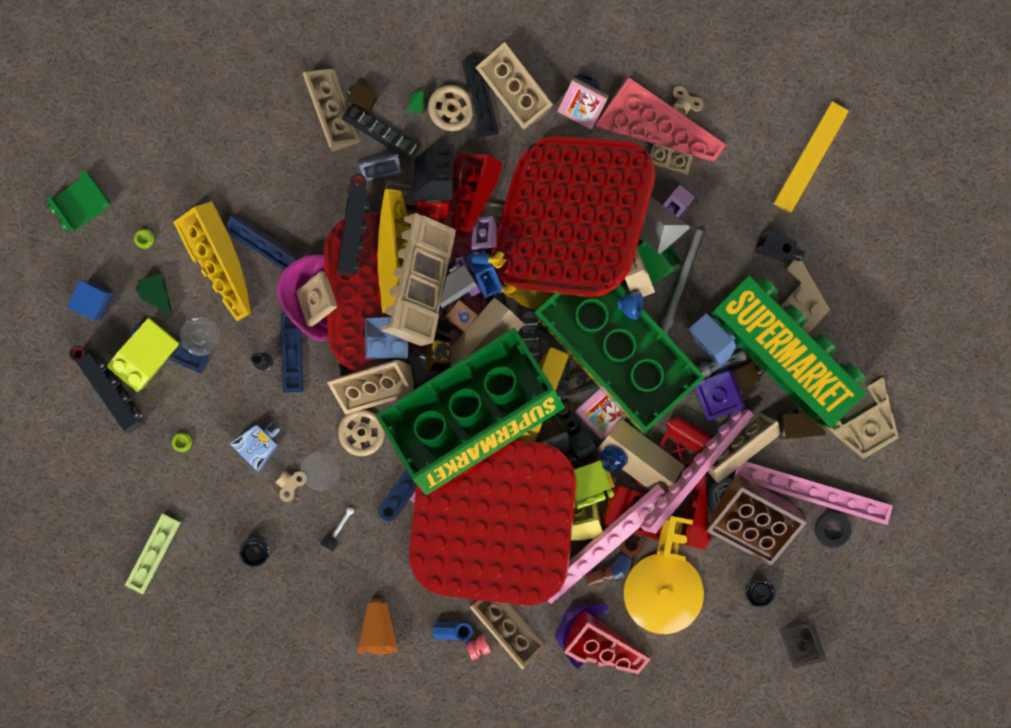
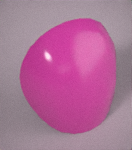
[277,255,328,341]

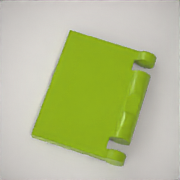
[575,460,614,510]

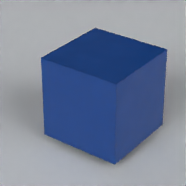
[67,280,114,320]

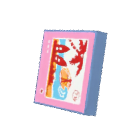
[575,388,627,441]

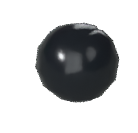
[239,537,270,568]
[744,577,775,608]

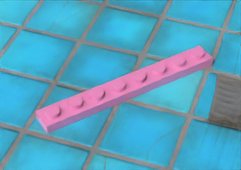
[640,409,754,533]
[733,462,893,525]
[548,484,667,604]

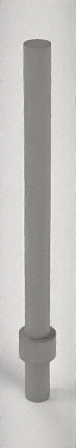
[660,229,704,335]

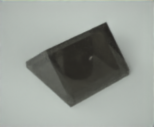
[780,620,827,668]

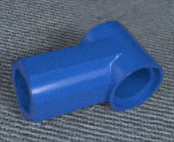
[433,621,474,641]

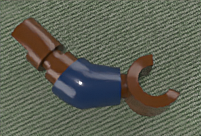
[585,538,643,586]

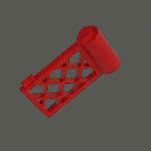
[637,414,711,491]
[601,484,688,541]

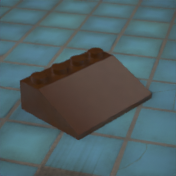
[706,475,807,566]

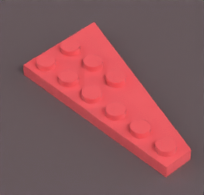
[595,78,726,162]

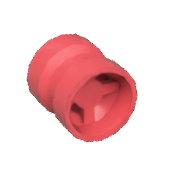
[465,634,491,660]

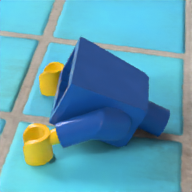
[465,249,518,298]

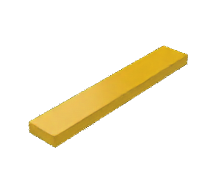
[773,101,849,213]

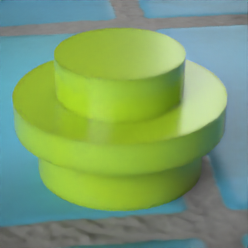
[134,229,154,249]
[172,432,192,452]

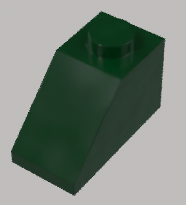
[136,274,173,315]

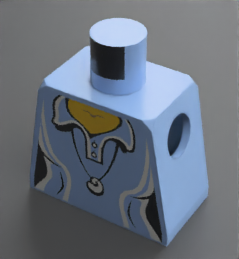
[230,422,280,471]

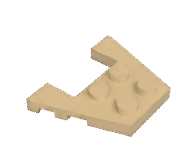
[780,260,830,334]
[816,378,899,459]

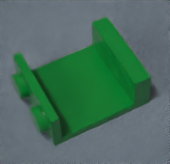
[46,171,111,232]

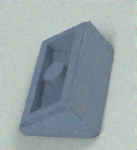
[358,151,402,181]

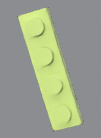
[125,513,181,594]

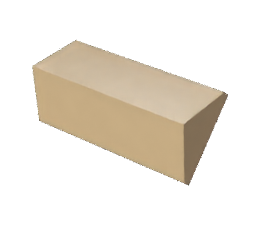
[476,42,554,130]
[303,68,361,152]
[450,298,524,367]
[327,360,415,414]
[707,412,780,483]
[597,418,684,492]
[470,600,546,670]

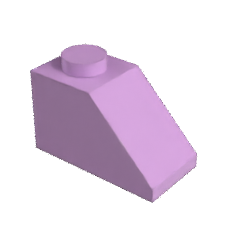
[663,185,695,217]
[472,216,497,250]

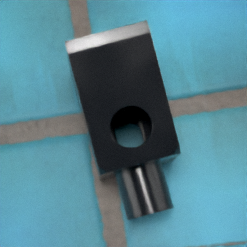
[754,230,804,262]

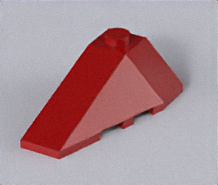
[454,153,503,232]
[680,475,711,550]
[563,610,650,674]

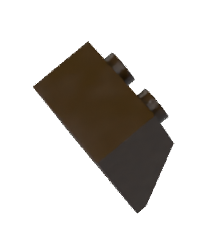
[777,409,826,439]

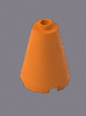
[357,599,398,654]

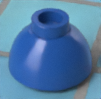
[618,291,643,320]

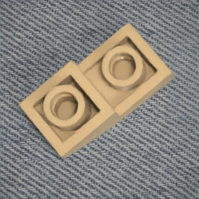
[650,143,693,175]

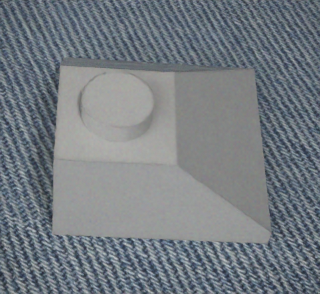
[440,264,478,308]

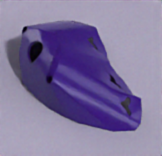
[555,604,608,669]

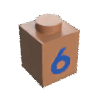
[444,300,478,332]

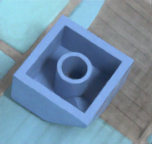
[688,313,736,369]
[365,317,408,360]

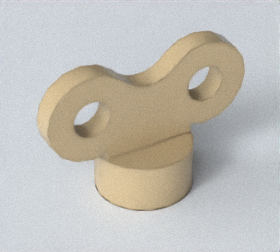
[672,86,704,116]
[275,470,307,502]

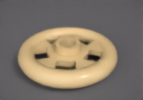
[428,85,473,131]
[338,409,385,456]

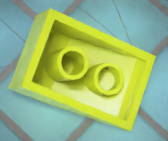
[106,317,180,392]

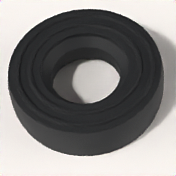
[815,512,852,548]

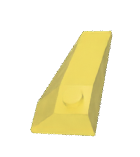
[571,503,603,540]

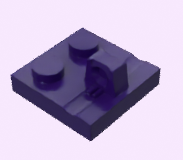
[695,370,745,421]

